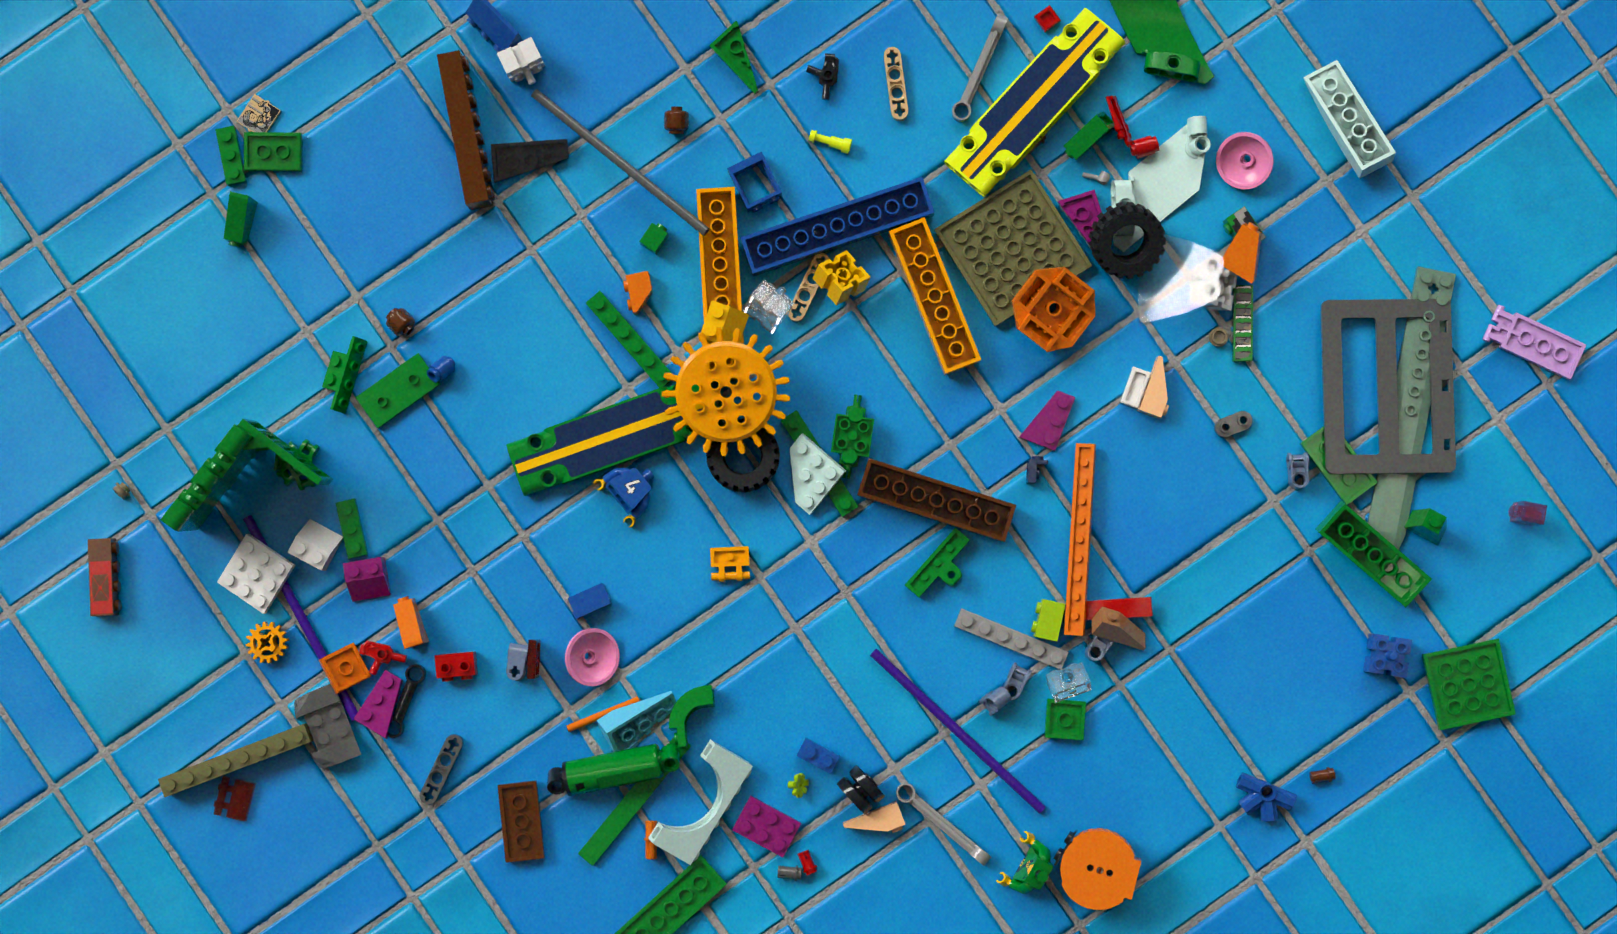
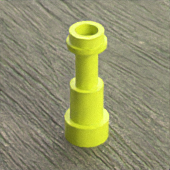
[808,130,852,154]

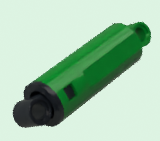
[547,744,680,796]

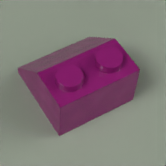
[343,557,391,602]

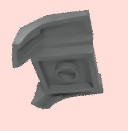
[294,684,361,769]

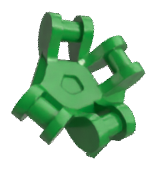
[274,439,320,491]

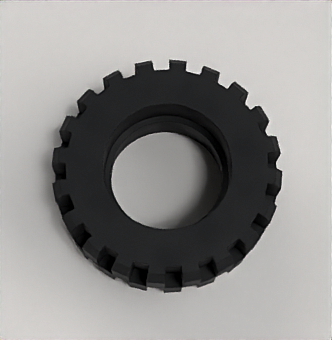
[1089,202,1166,279]
[706,418,780,493]

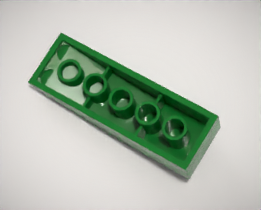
[1316,501,1432,608]

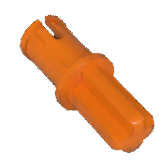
[643,821,657,859]

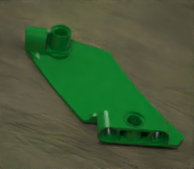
[1109,0,1214,85]

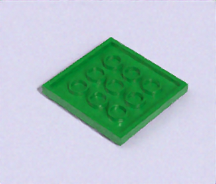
[1422,638,1516,730]

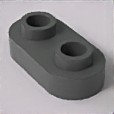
[1214,411,1252,437]

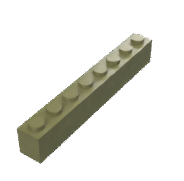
[158,723,314,797]

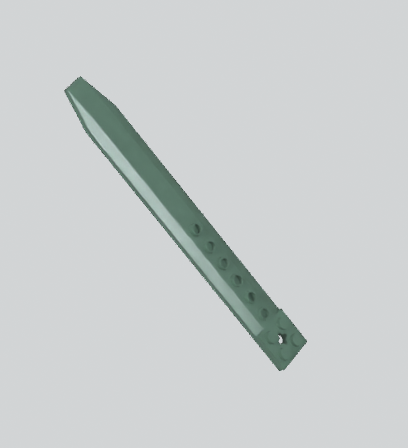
[1367,266,1456,550]

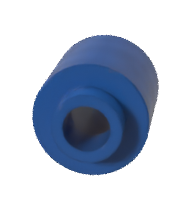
[427,356,455,383]

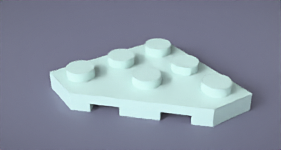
[790,434,846,515]

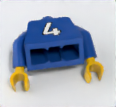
[593,467,654,527]

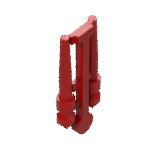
[1106,95,1132,147]

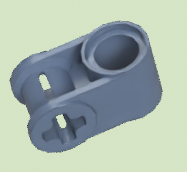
[1286,452,1309,490]
[1085,635,1114,661]
[506,643,528,681]
[1003,662,1032,700]
[978,687,1011,716]

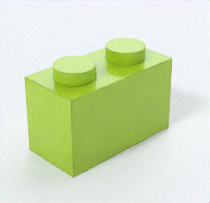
[1031,599,1066,642]

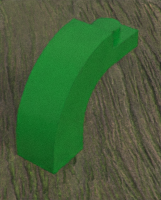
[669,685,715,749]

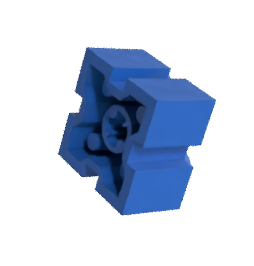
[1363,633,1412,678]

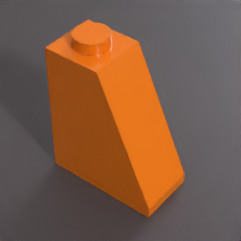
[1219,222,1262,284]
[393,596,429,649]

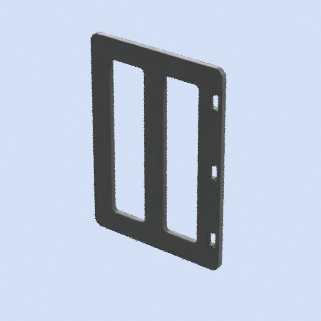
[1321,299,1456,474]

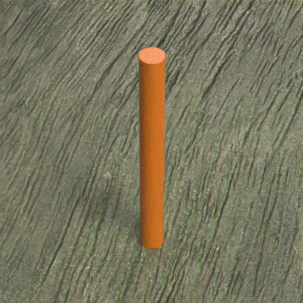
[566,696,640,732]

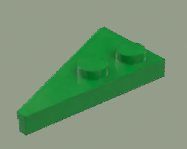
[709,21,758,95]

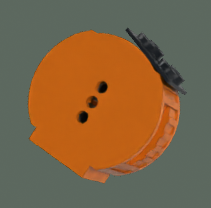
[1053,828,1141,910]

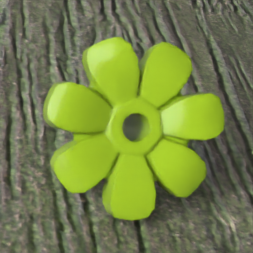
[788,773,809,798]

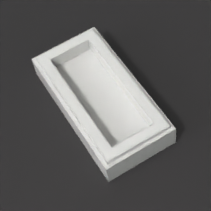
[1120,366,1151,409]

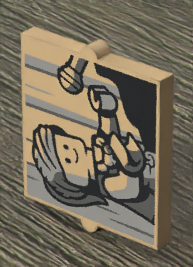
[236,94,281,132]

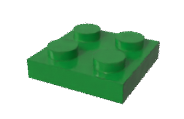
[1044,698,1086,740]

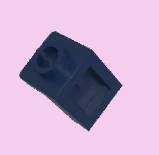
[1026,456,1048,484]

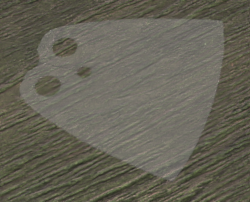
[1138,235,1224,323]

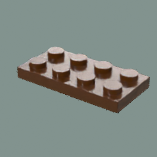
[498,780,545,862]

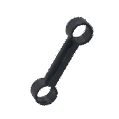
[388,664,426,738]

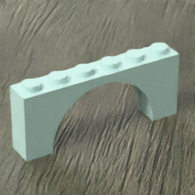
[648,739,753,865]

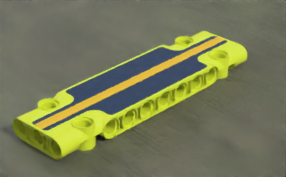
[944,8,1125,197]

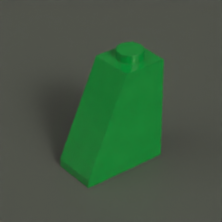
[1064,111,1115,160]
[223,191,258,248]
[1404,508,1447,545]

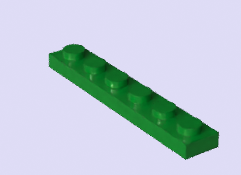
[586,291,671,388]
[781,410,858,517]

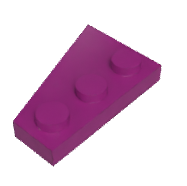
[354,670,403,739]

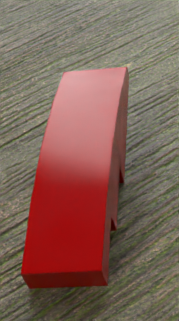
[1086,597,1153,620]

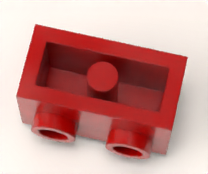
[435,651,478,682]

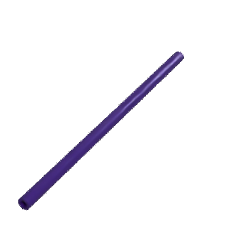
[243,515,358,721]
[870,649,1046,814]

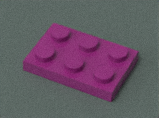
[732,795,801,857]

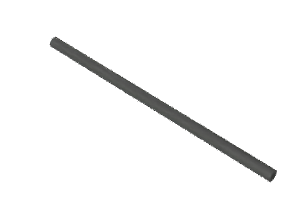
[531,89,710,236]

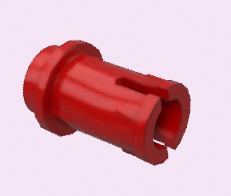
[797,849,817,875]

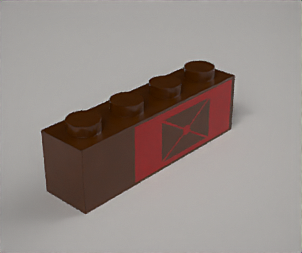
[88,538,122,616]

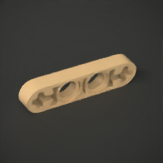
[884,47,908,121]
[788,253,829,322]

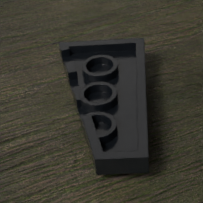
[491,139,569,183]

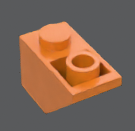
[623,271,653,315]

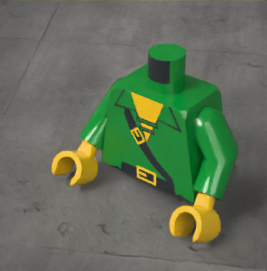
[996,831,1053,894]

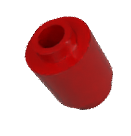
[1130,136,1159,159]

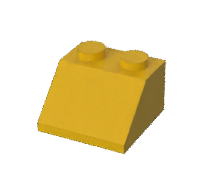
[701,300,749,343]

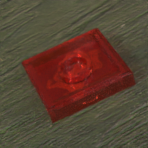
[527,639,541,679]

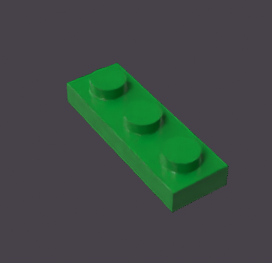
[215,125,247,186]
[336,498,368,559]

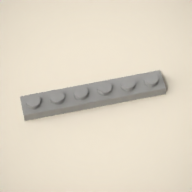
[954,608,1068,670]

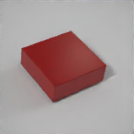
[1034,5,1061,32]

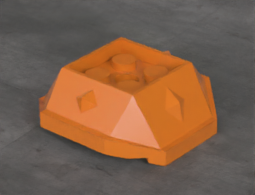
[1012,267,1095,352]

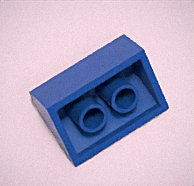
[465,0,523,53]

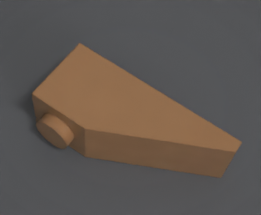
[1092,607,1146,651]

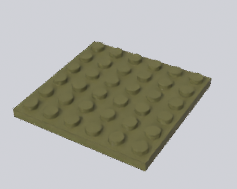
[934,170,1092,327]

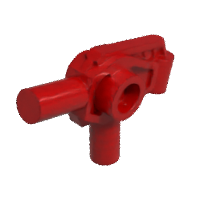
[359,641,407,675]

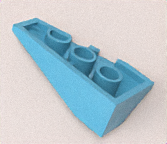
[597,691,676,752]

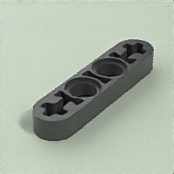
[420,734,464,805]

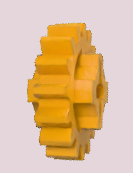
[246,622,289,663]

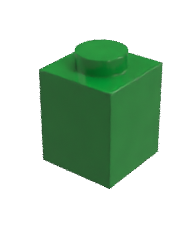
[639,223,669,255]

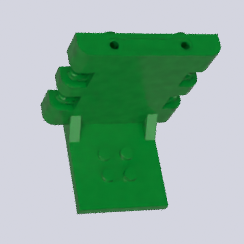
[160,419,333,532]

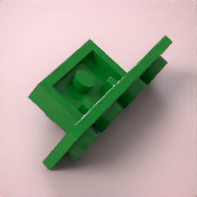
[322,336,367,414]

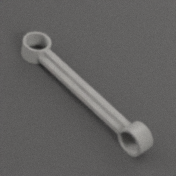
[952,14,1008,122]
[896,783,991,866]

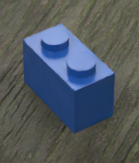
[797,738,840,774]

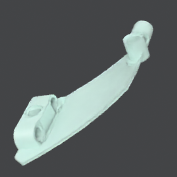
[1111,116,1211,252]

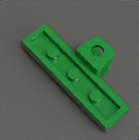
[905,527,970,598]

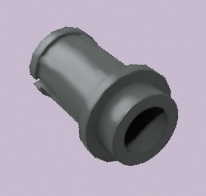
[778,865,802,881]

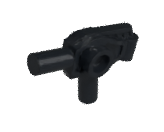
[806,53,839,100]

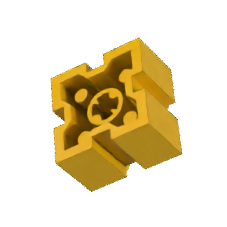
[813,250,871,306]

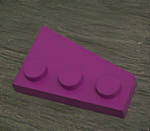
[1058,190,1112,245]
[1019,390,1075,451]

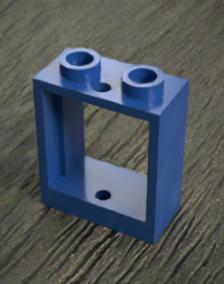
[727,152,782,213]

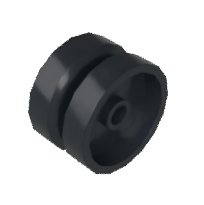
[837,765,885,815]

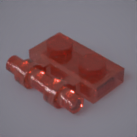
[213,776,256,821]

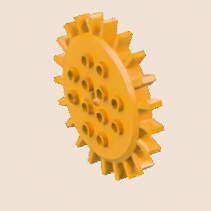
[662,327,790,456]

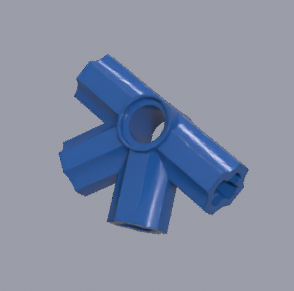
[1236,772,1297,822]

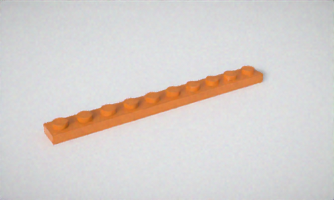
[1064,443,1096,636]

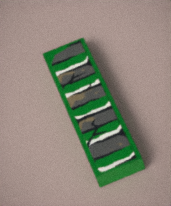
[1232,285,1253,362]

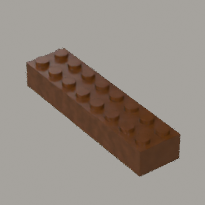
[437,50,495,210]
[857,458,1016,542]

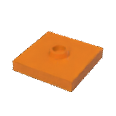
[318,642,371,694]

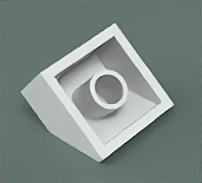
[288,519,343,571]

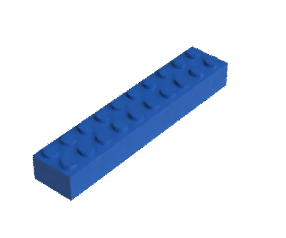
[740,177,935,277]

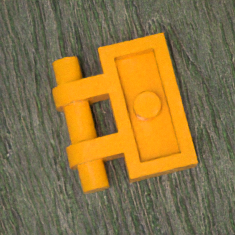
[710,546,750,582]

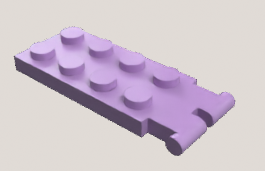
[1482,305,1586,380]

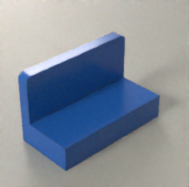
[568,583,612,619]

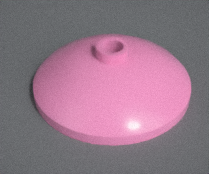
[1216,132,1274,189]
[565,628,620,686]

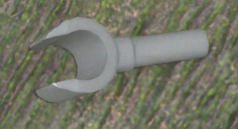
[1082,171,1110,185]

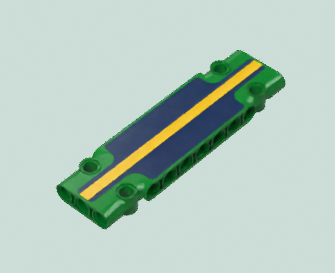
[506,384,723,496]

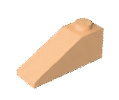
[1137,356,1169,419]
[843,801,905,833]

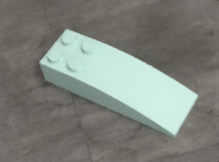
[1303,60,1396,179]

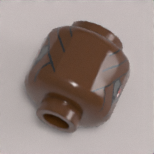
[664,106,689,134]
[386,308,415,336]

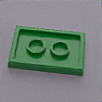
[244,132,302,171]

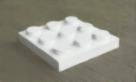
[217,534,295,614]

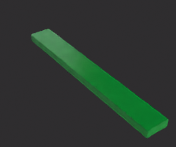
[578,737,691,866]

